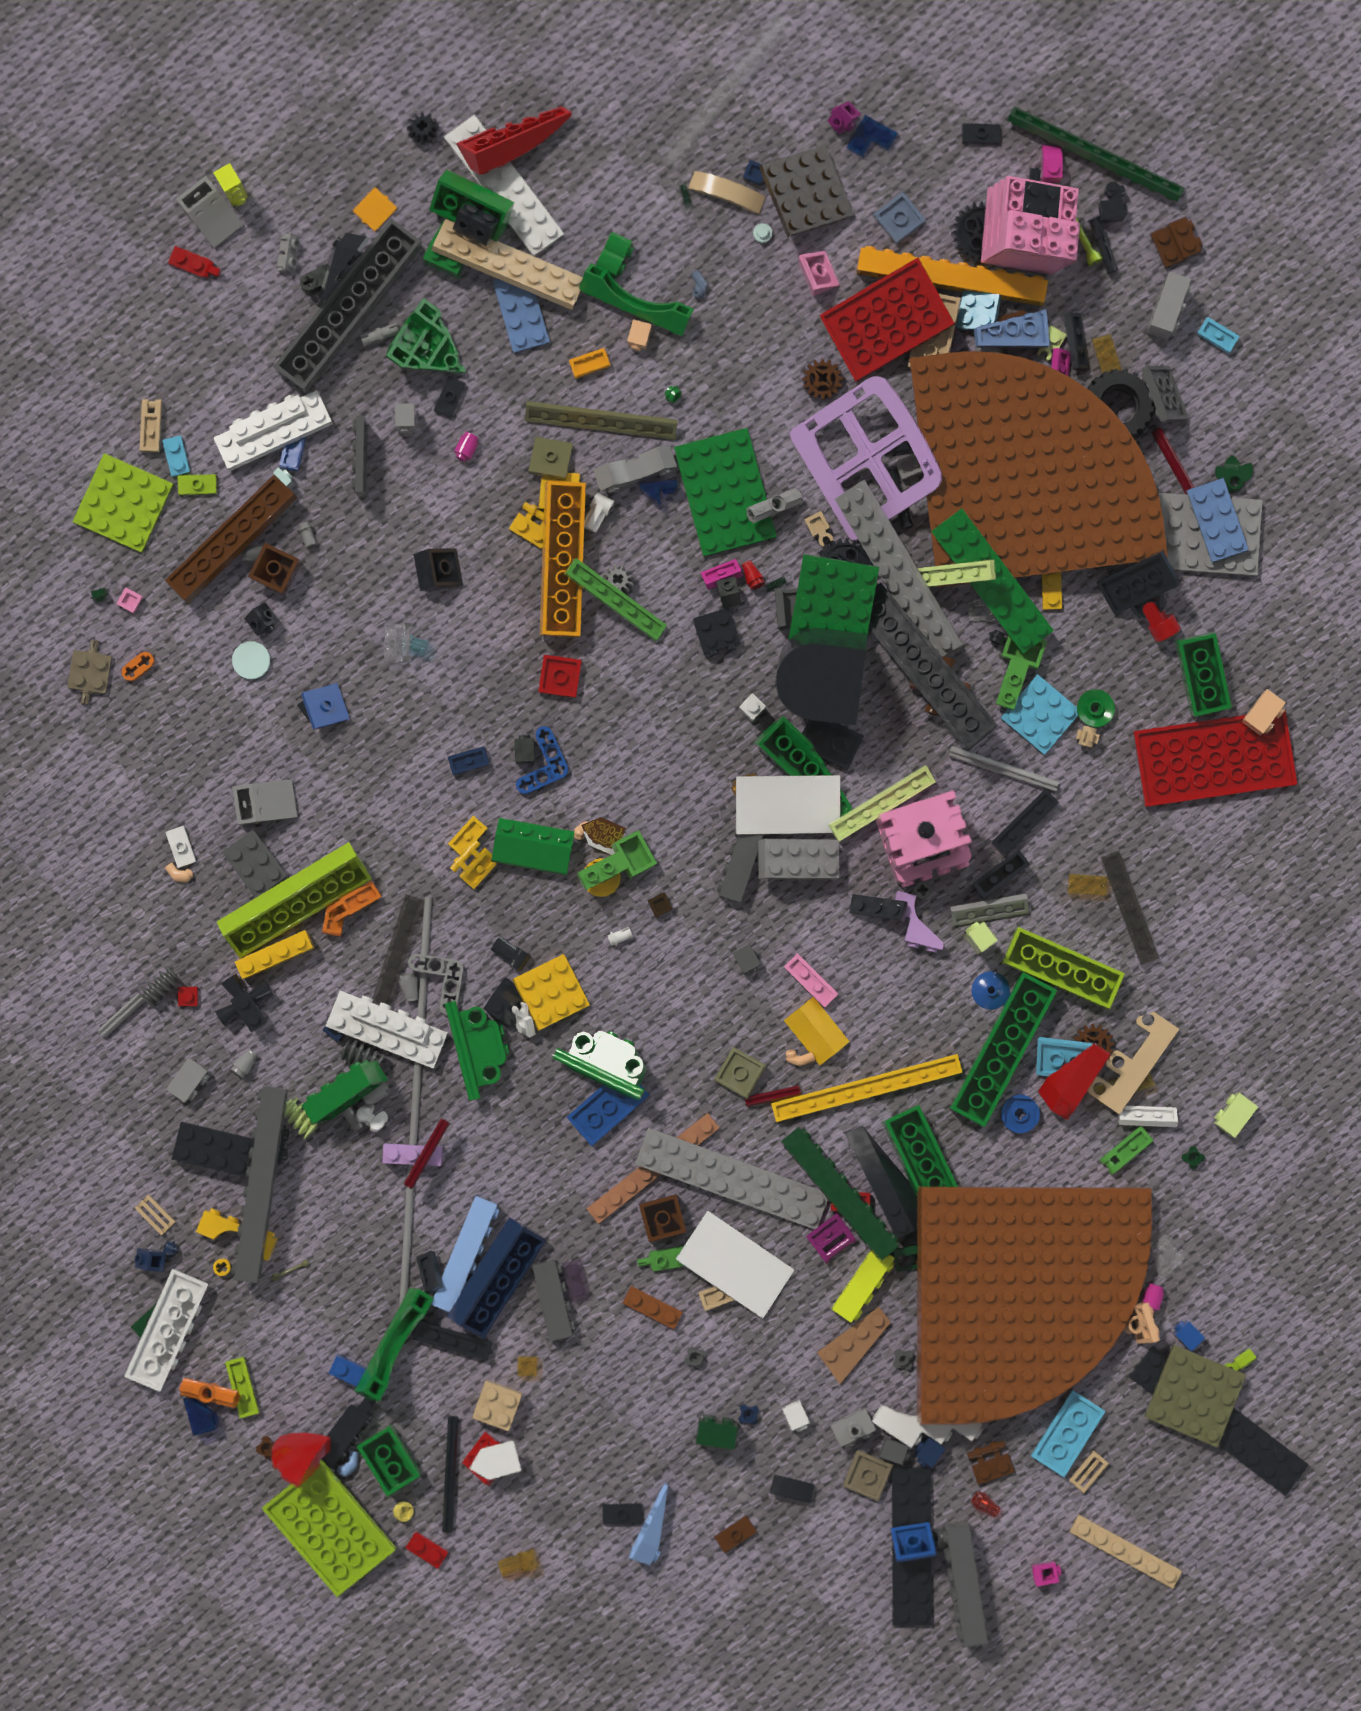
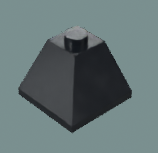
[483,977,523,1030]

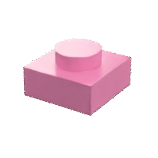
[116,587,143,614]

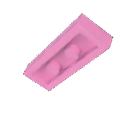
[784,953,838,1008]

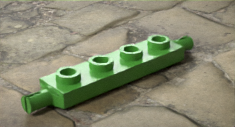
[637,1245,685,1271]

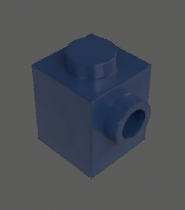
[134,1248,166,1272]
[915,1436,945,1468]

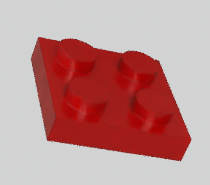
[538,654,582,698]

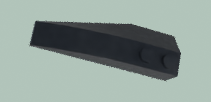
[845,1125,917,1238]

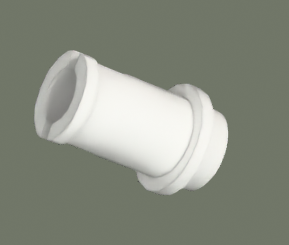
[607,927,633,946]

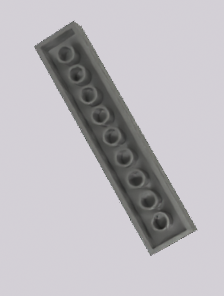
[274,218,423,394]

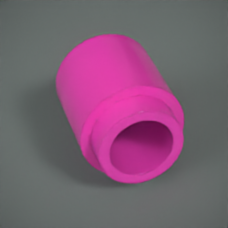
[454,432,479,462]
[1141,1283,1164,1313]

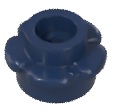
[163,1241,178,1259]

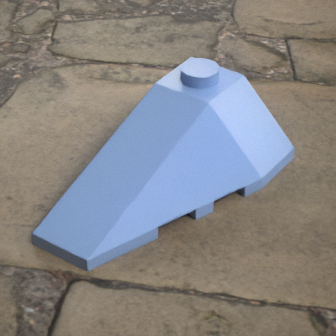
[629,1482,668,1565]

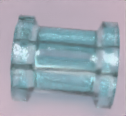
[405,634,429,656]

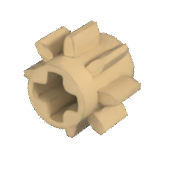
[1075,726,1100,748]

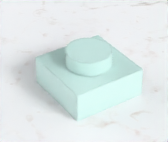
[273,467,293,488]

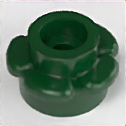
[90,588,109,602]

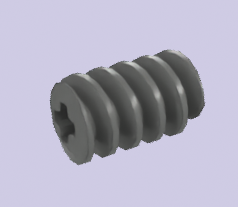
[139,966,181,1008]
[341,1039,385,1066]

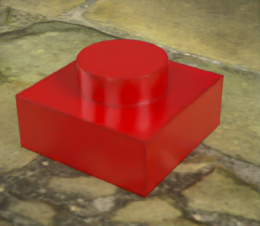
[178,987,198,1006]

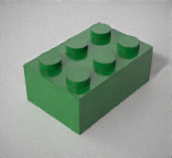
[356,1424,422,1497]

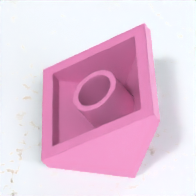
[798,251,840,296]

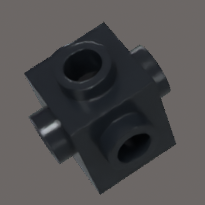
[244,602,279,637]

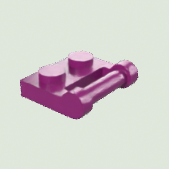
[806,1213,857,1264]

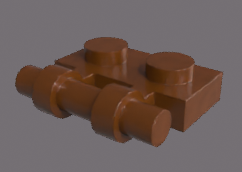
[967,1440,1014,1485]

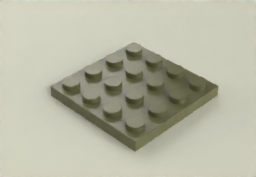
[1144,1344,1246,1447]

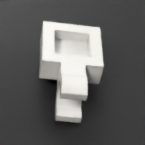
[512,1002,536,1038]

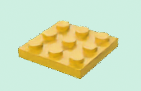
[512,954,590,1031]

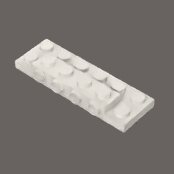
[214,390,333,472]
[326,991,448,1069]
[124,1268,208,1392]

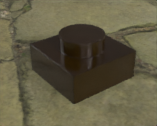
[647,892,673,918]

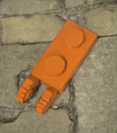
[326,881,382,923]

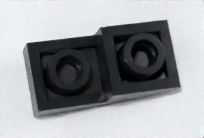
[770,1475,815,1503]

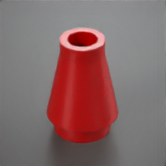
[742,560,765,590]

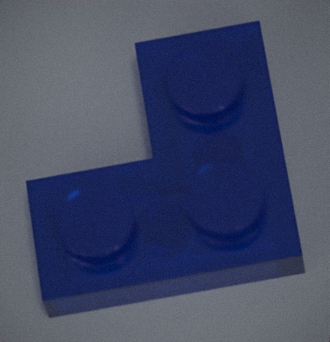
[847,115,898,157]

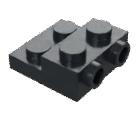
[692,607,740,657]

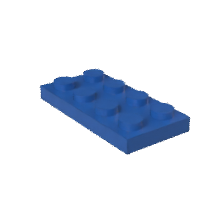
[567,1084,650,1146]

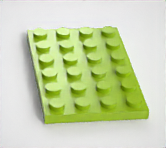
[261,1459,396,1597]

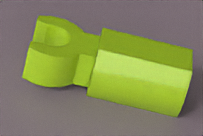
[1224,1348,1257,1371]

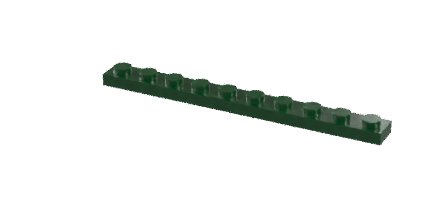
[1007,106,1185,202]

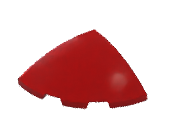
[271,1432,330,1487]

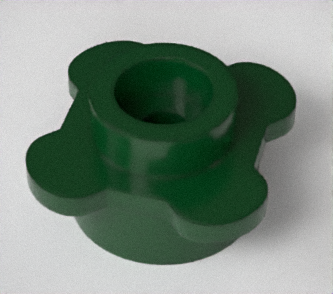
[1181,1146,1205,1169]

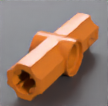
[179,1378,240,1408]

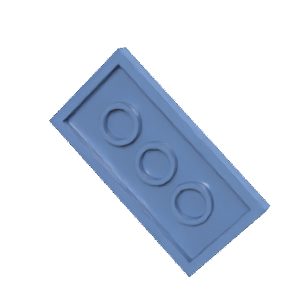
[493,279,550,353]
[1186,478,1249,563]

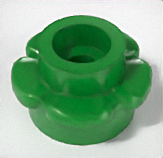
[665,386,682,404]

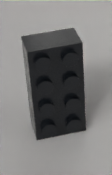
[172,1121,255,1177]

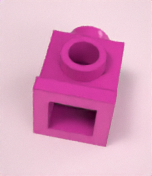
[1031,1561,1062,1587]

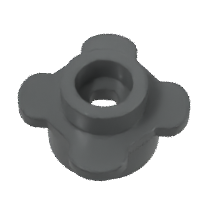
[684,1347,706,1369]
[893,1349,913,1370]

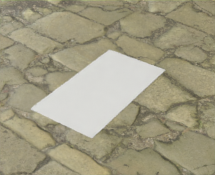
[736,775,840,834]
[676,1211,794,1318]

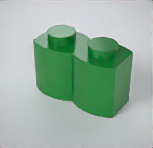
[596,232,634,278]

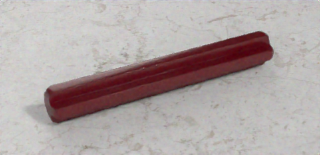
[1152,428,1195,495]
[404,1118,450,1189]

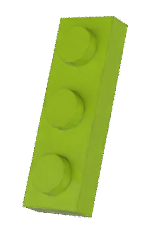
[225,1356,260,1418]

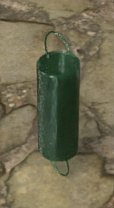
[679,180,692,210]
[761,575,791,592]

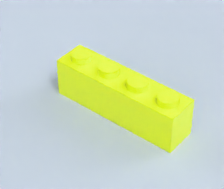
[831,1250,895,1322]

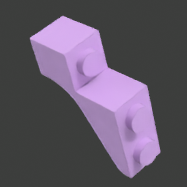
[895,891,943,953]

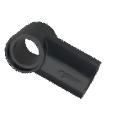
[490,936,531,972]

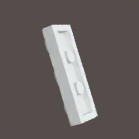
[1118,1106,1178,1127]

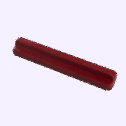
[745,1085,801,1107]

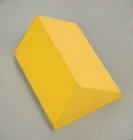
[784,997,850,1065]

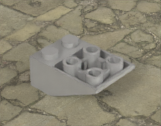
[176,176,244,249]
[232,780,298,826]

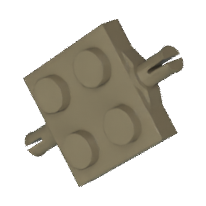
[67,640,112,705]

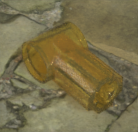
[498,1548,539,1577]

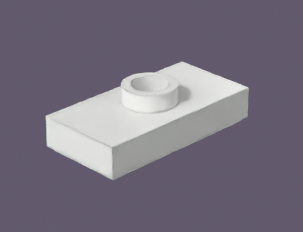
[165,826,197,868]

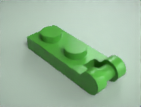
[1099,1126,1154,1175]

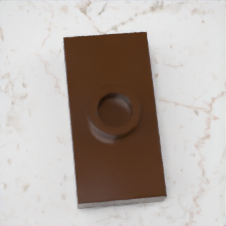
[714,1515,757,1553]

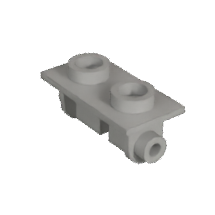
[277,232,300,274]

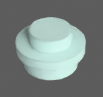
[753,223,772,243]

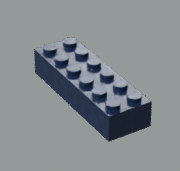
[447,1217,546,1339]

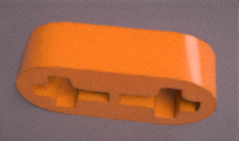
[121,652,155,681]

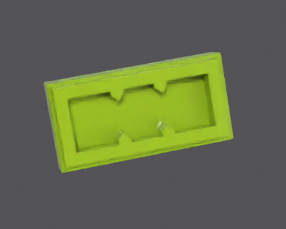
[178,474,217,495]

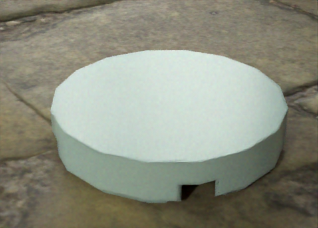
[232,642,270,679]

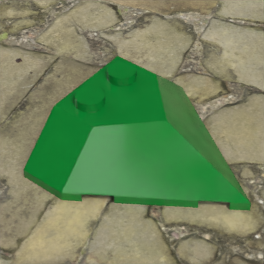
[385,298,466,373]

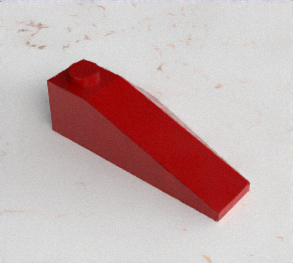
[1038,1044,1111,1121]

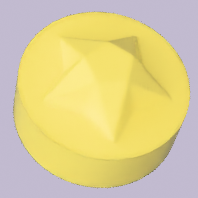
[393,1501,414,1522]

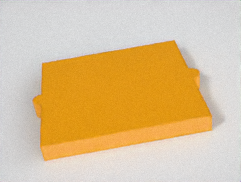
[352,187,397,232]

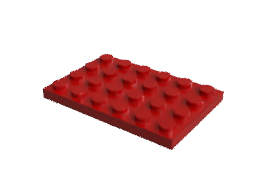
[819,257,955,382]

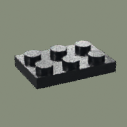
[802,719,864,771]

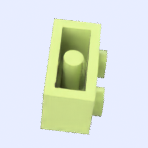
[1213,1093,1258,1138]

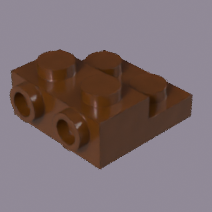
[1150,217,1203,268]

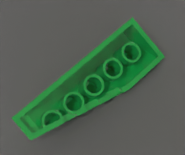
[754,716,852,817]

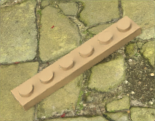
[1069,1514,1182,1588]

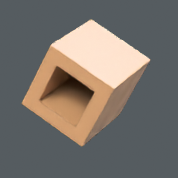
[627,320,652,351]

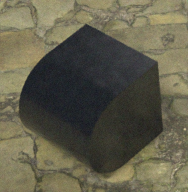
[776,628,867,725]

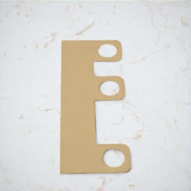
[1088,1012,1179,1114]

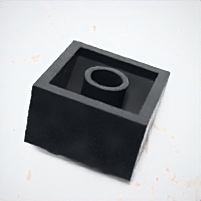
[413,548,463,591]

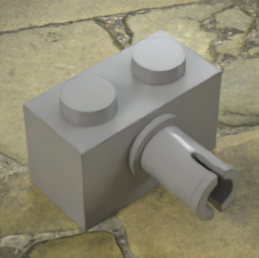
[830,1408,876,1448]

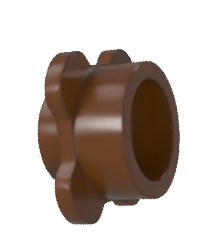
[256,1436,275,1459]

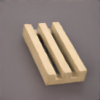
[135,1194,176,1236]
[1069,1450,1109,1493]

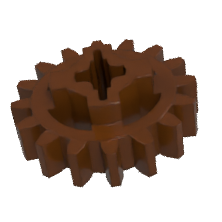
[802,358,843,401]
[1073,1024,1115,1060]

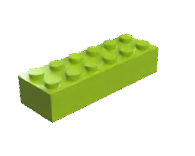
[1001,927,1125,1009]

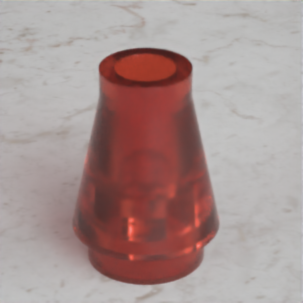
[971,1491,1001,1517]

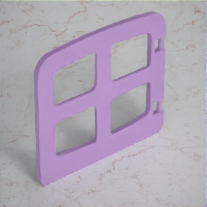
[790,376,942,540]

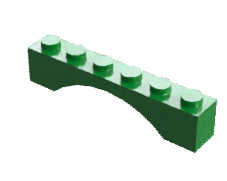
[579,263,694,336]
[355,1288,434,1402]

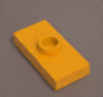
[569,348,611,379]

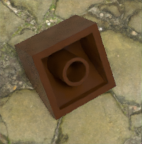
[248,543,302,596]

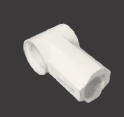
[584,492,615,533]

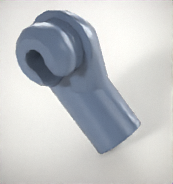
[691,270,708,298]

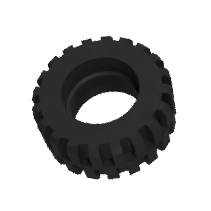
[1087,369,1156,440]

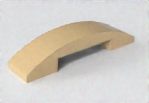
[688,171,765,214]

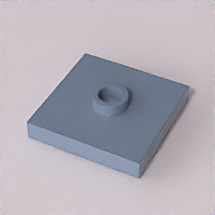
[873,192,926,245]

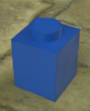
[1173,1320,1205,1351]

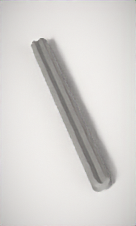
[948,746,1059,792]

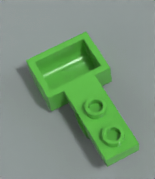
[995,634,1047,710]
[577,830,657,890]

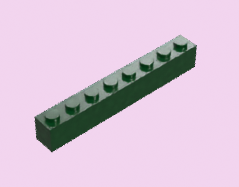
[781,1127,899,1262]

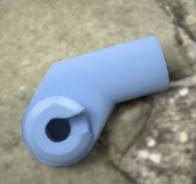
[337,1451,359,1477]

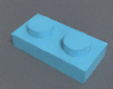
[1197,317,1240,354]
[162,435,191,477]

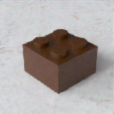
[639,1194,686,1242]

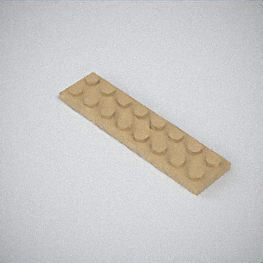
[432,219,583,310]

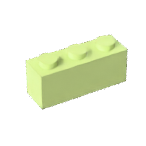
[964,922,998,954]

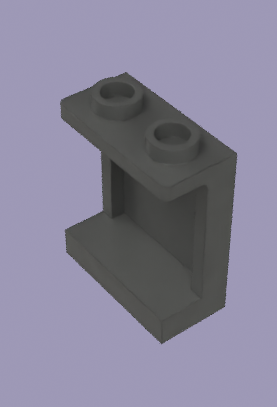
[774,588,797,629]

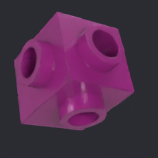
[827,101,861,134]

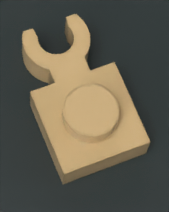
[804,511,833,547]

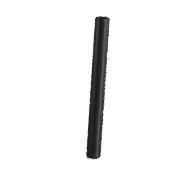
[442,1416,459,1533]

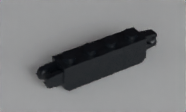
[322,1398,375,1473]

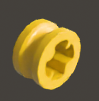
[213,1258,231,1276]

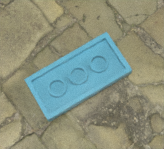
[1031,1390,1105,1477]

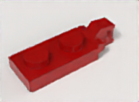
[168,246,221,278]

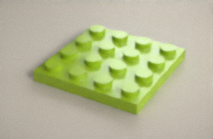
[72,453,174,553]

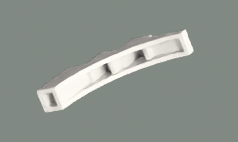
[871,1404,983,1448]

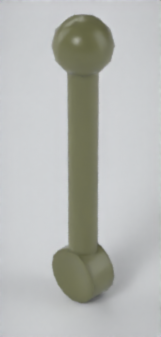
[271,1260,309,1281]

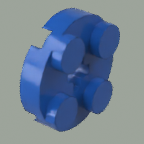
[1001,1095,1040,1133]

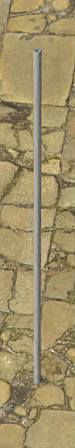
[399,897,432,1306]

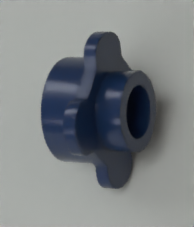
[738,1404,759,1425]

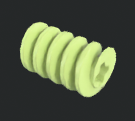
[284,1097,319,1140]

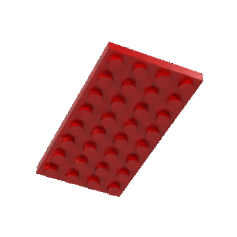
[1133,710,1298,807]

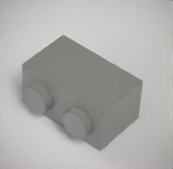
[395,403,417,437]
[166,1058,210,1103]

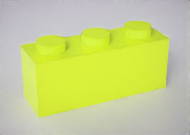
[213,163,249,207]

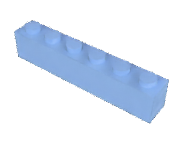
[431,1196,499,1312]

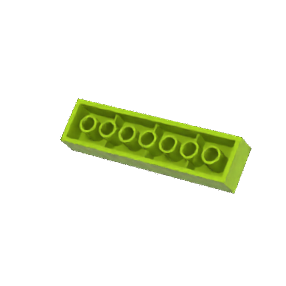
[216,842,372,958]

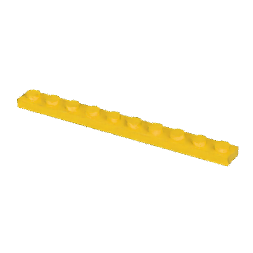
[771,1054,963,1122]

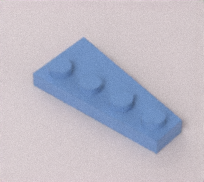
[974,309,1050,348]

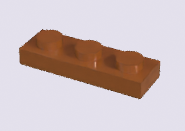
[623,1286,683,1329]

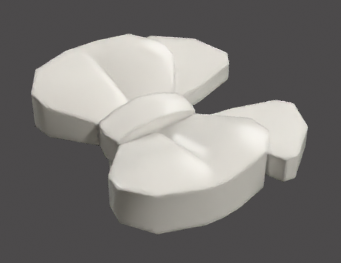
[355,1103,388,1132]

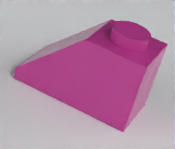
[1041,145,1063,183]

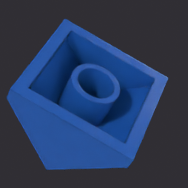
[891,1522,936,1562]

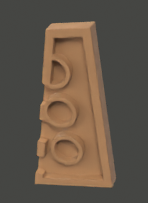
[817,1307,891,1384]

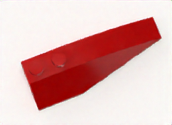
[457,107,572,175]

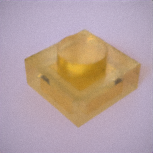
[517,1356,537,1376]

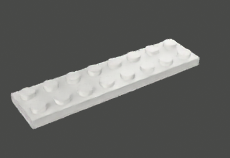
[444,115,564,257]

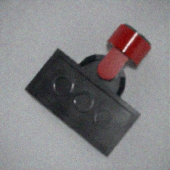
[1096,550,1181,643]

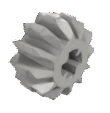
[602,564,634,593]

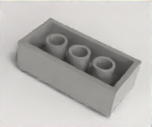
[758,839,839,880]

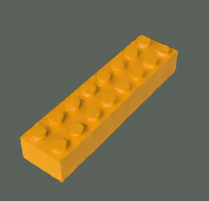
[540,481,586,638]

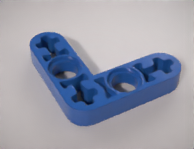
[516,726,568,794]

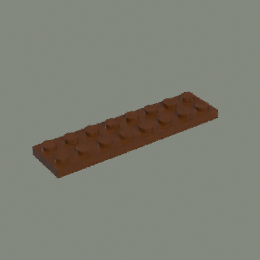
[165,475,298,604]

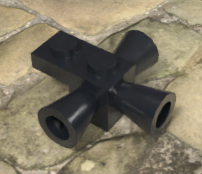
[215,974,274,1032]

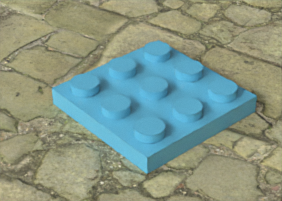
[1000,674,1078,755]

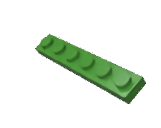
[564,558,667,641]

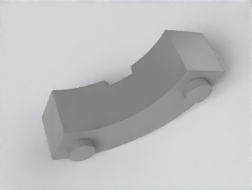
[593,446,677,493]

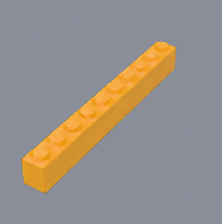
[856,246,1048,306]

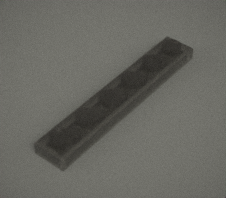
[1100,850,1159,965]
[372,894,424,1006]

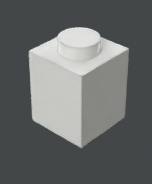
[739,693,766,722]
[782,1400,810,1432]

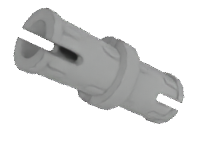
[360,323,399,347]

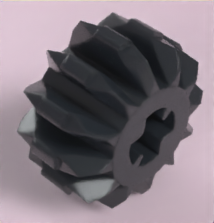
[406,112,439,145]

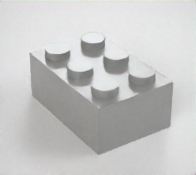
[1146,271,1192,340]

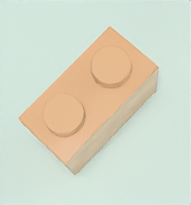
[1242,689,1286,735]

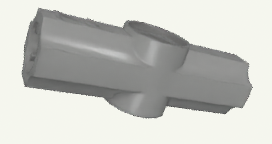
[746,488,802,523]

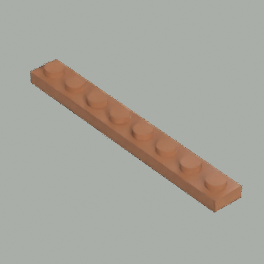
[587,1113,719,1224]

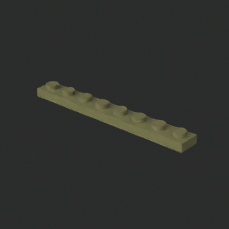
[525,401,678,440]

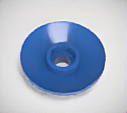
[971,971,1010,1010]

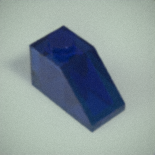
[183,1396,220,1436]

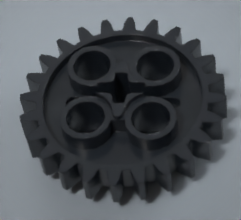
[951,201,986,264]
[818,538,874,566]

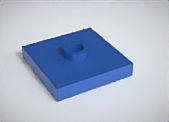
[301,683,350,730]

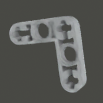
[407,954,463,1015]

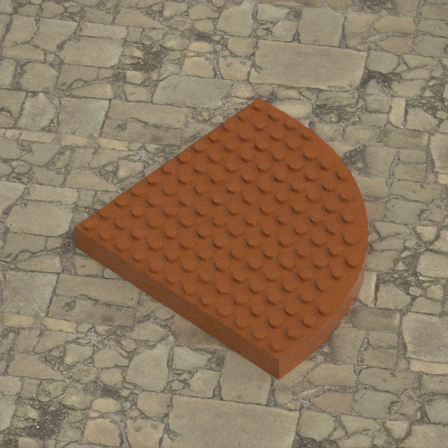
[910,351,1168,588]
[917,1187,1152,1424]

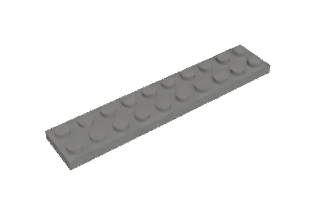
[835,480,963,656]
[635,1128,828,1229]

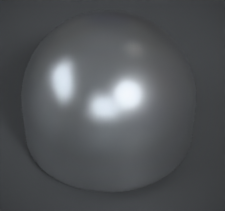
[931,1528,947,1548]

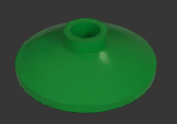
[1077,689,1115,727]

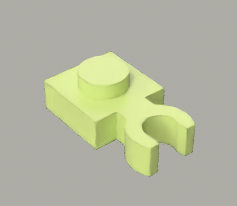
[1037,325,1067,362]

